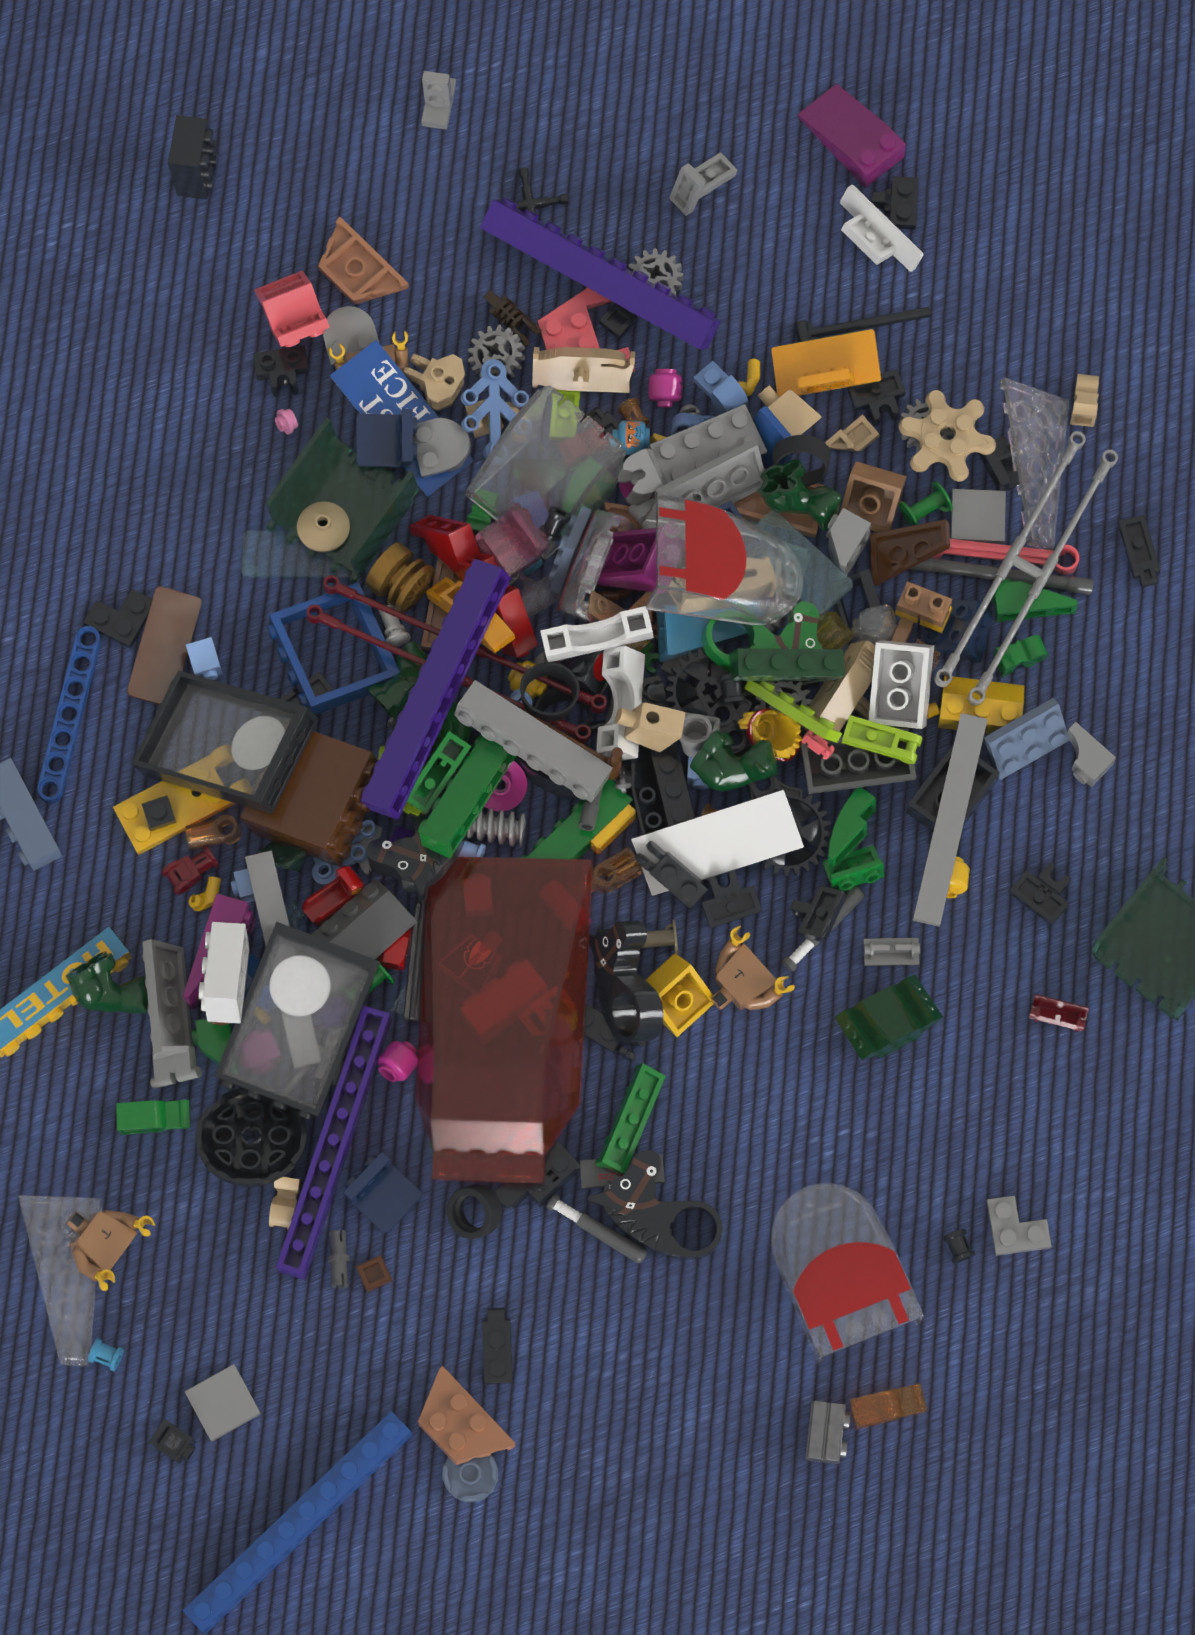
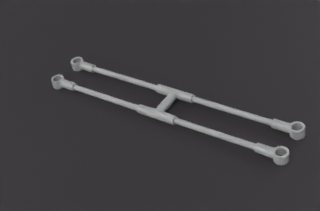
[934,431,1118,706]

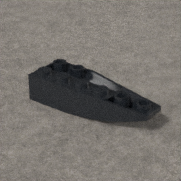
[631,675,695,835]

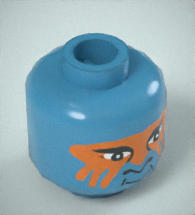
[612,420,650,455]

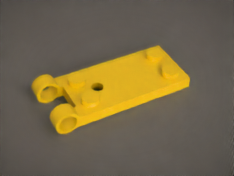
[113,745,254,855]

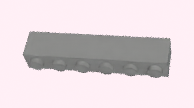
[454,680,613,803]

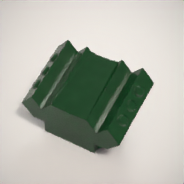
[834,975,943,1060]

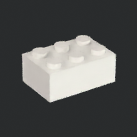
[869,640,934,729]
[199,922,250,1023]

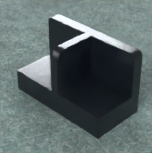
[977,436,1028,492]

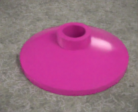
[484,761,527,812]

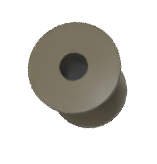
[640,919,678,955]

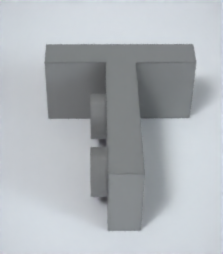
[421,71,456,130]
[669,152,738,216]

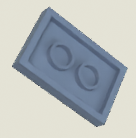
[549,506,592,594]
[984,698,1070,780]

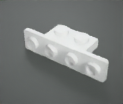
[840,185,923,272]

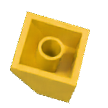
[646,953,713,1037]

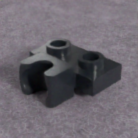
[253,345,309,397]
[847,369,906,426]
[1009,863,1071,926]
[701,870,762,928]

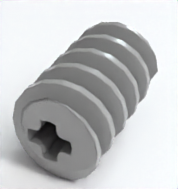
[467,808,526,847]

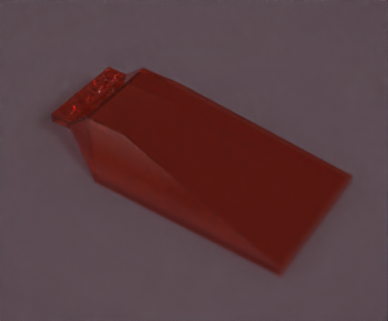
[415,857,593,1184]

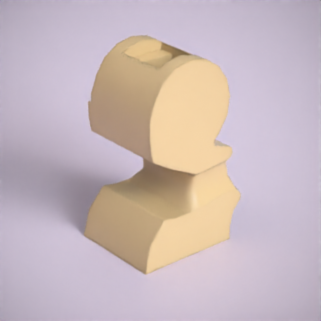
[1070,374,1099,427]
[269,1177,303,1230]

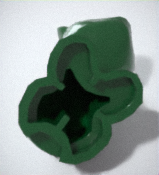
[757,459,842,531]
[367,641,428,722]
[690,730,779,791]
[66,951,148,1014]

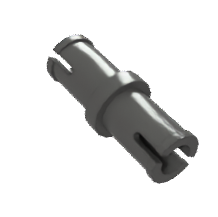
[327,1230,350,1289]

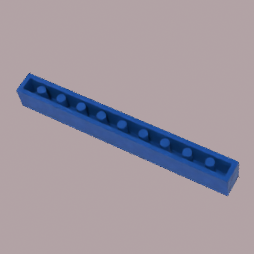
[183,1411,413,1634]

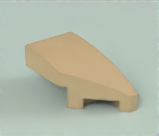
[825,414,880,452]

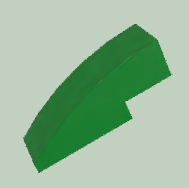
[828,787,876,872]

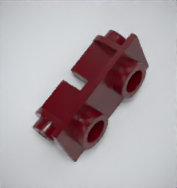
[1029,994,1089,1032]

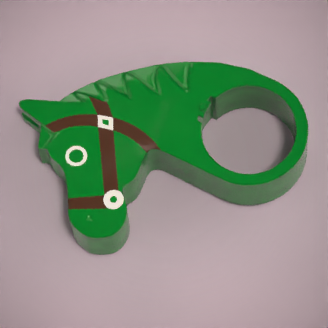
[701,601,822,682]

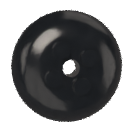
[196,1088,307,1187]

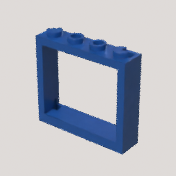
[266,582,400,715]

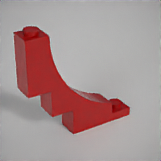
[408,515,538,658]

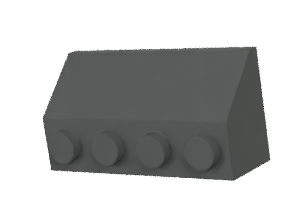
[800,727,917,794]
[295,879,417,994]

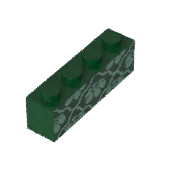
[730,648,844,681]

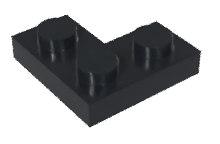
[83,589,152,649]

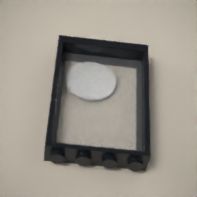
[131,670,319,814]
[215,921,380,1120]

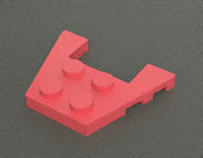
[538,288,635,373]

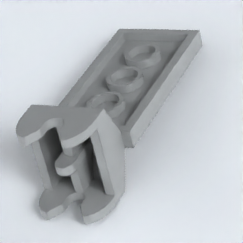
[616,404,767,505]

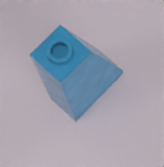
[656,603,760,662]

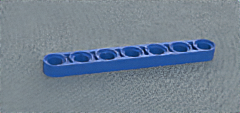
[37,626,101,803]

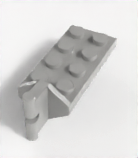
[628,440,765,534]
[142,939,202,1089]

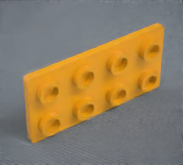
[771,329,881,397]

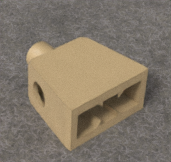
[757,385,822,436]
[615,703,685,752]

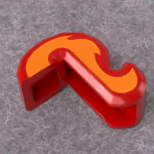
[302,866,365,926]

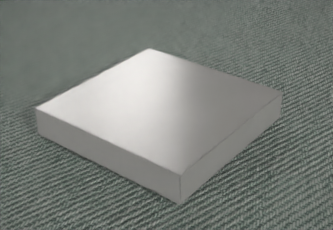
[951,489,1006,544]
[185,1364,261,1442]

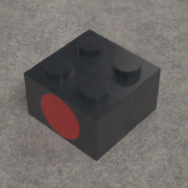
[547,650,607,696]

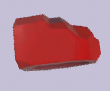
[377,928,412,971]

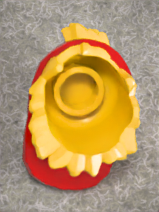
[738,708,802,762]

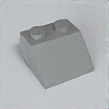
[826,508,871,582]

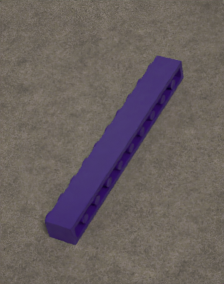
[480,198,721,349]
[361,559,511,820]
[276,1006,392,1281]

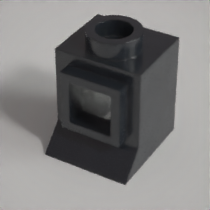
[149,1419,196,1464]

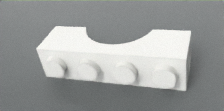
[540,606,654,662]
[596,645,645,760]

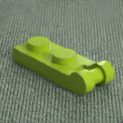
[842,715,923,764]

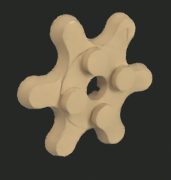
[899,390,996,482]

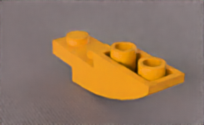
[426,577,515,653]

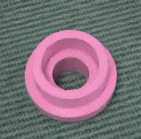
[275,409,298,435]

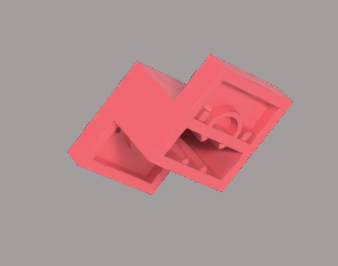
[254,271,330,347]

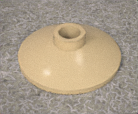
[297,502,350,552]

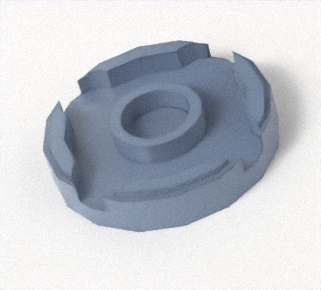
[442,1455,498,1502]

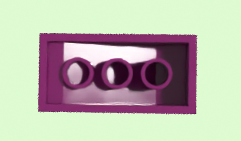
[798,84,906,188]
[578,527,685,592]
[183,894,256,1010]

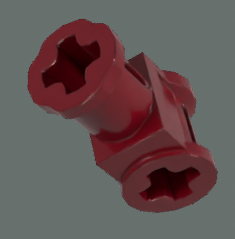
[161,846,220,895]

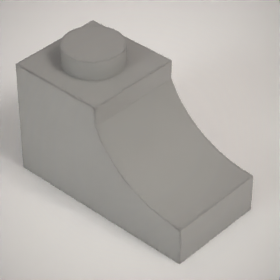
[1067,722,1116,788]

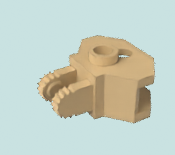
[403,354,465,412]

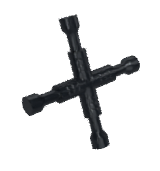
[515,167,568,213]

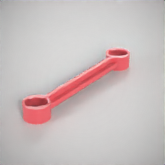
[933,539,1079,575]

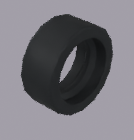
[447,1184,502,1240]

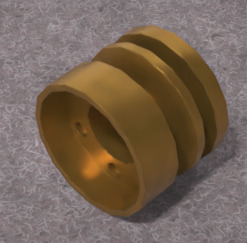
[365,542,436,613]

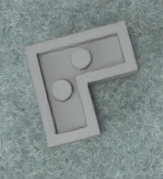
[986,1196,1052,1256]

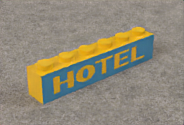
[0,927,132,1058]

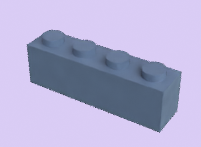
[0,758,62,871]

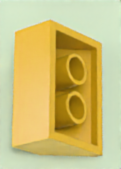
[938,675,1025,734]

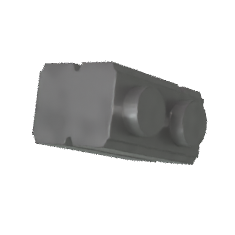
[805,1401,850,1464]

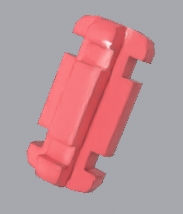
[802,730,835,760]

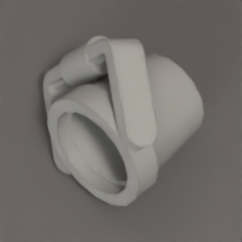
[679,712,720,758]

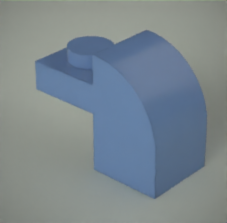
[693,361,749,415]

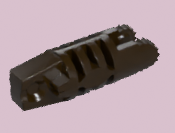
[483,290,542,347]

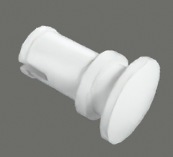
[379,605,411,647]

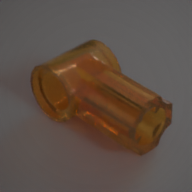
[185,815,242,850]

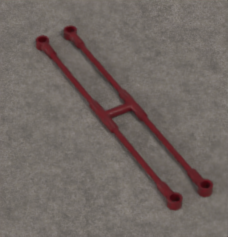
[306,575,607,744]

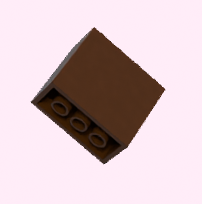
[240,721,378,867]

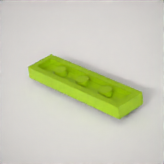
[744,681,842,743]

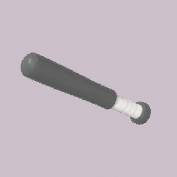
[782,886,865,972]
[547,1194,647,1263]

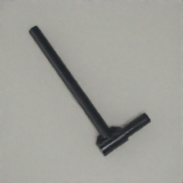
[794,307,930,343]

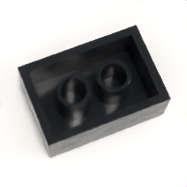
[168,115,219,199]
[906,744,1000,832]

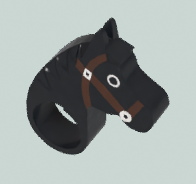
[367,782,467,903]
[586,920,663,1042]
[588,1150,723,1260]

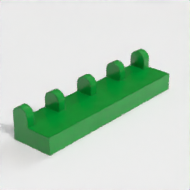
[595,1063,666,1175]

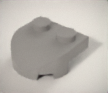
[323,306,380,365]
[413,418,471,478]

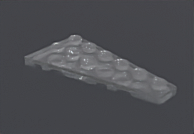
[999,378,1069,550]
[18,1195,102,1366]

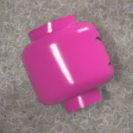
[648,369,683,408]
[378,1041,419,1082]

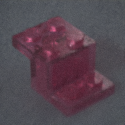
[475,502,549,584]

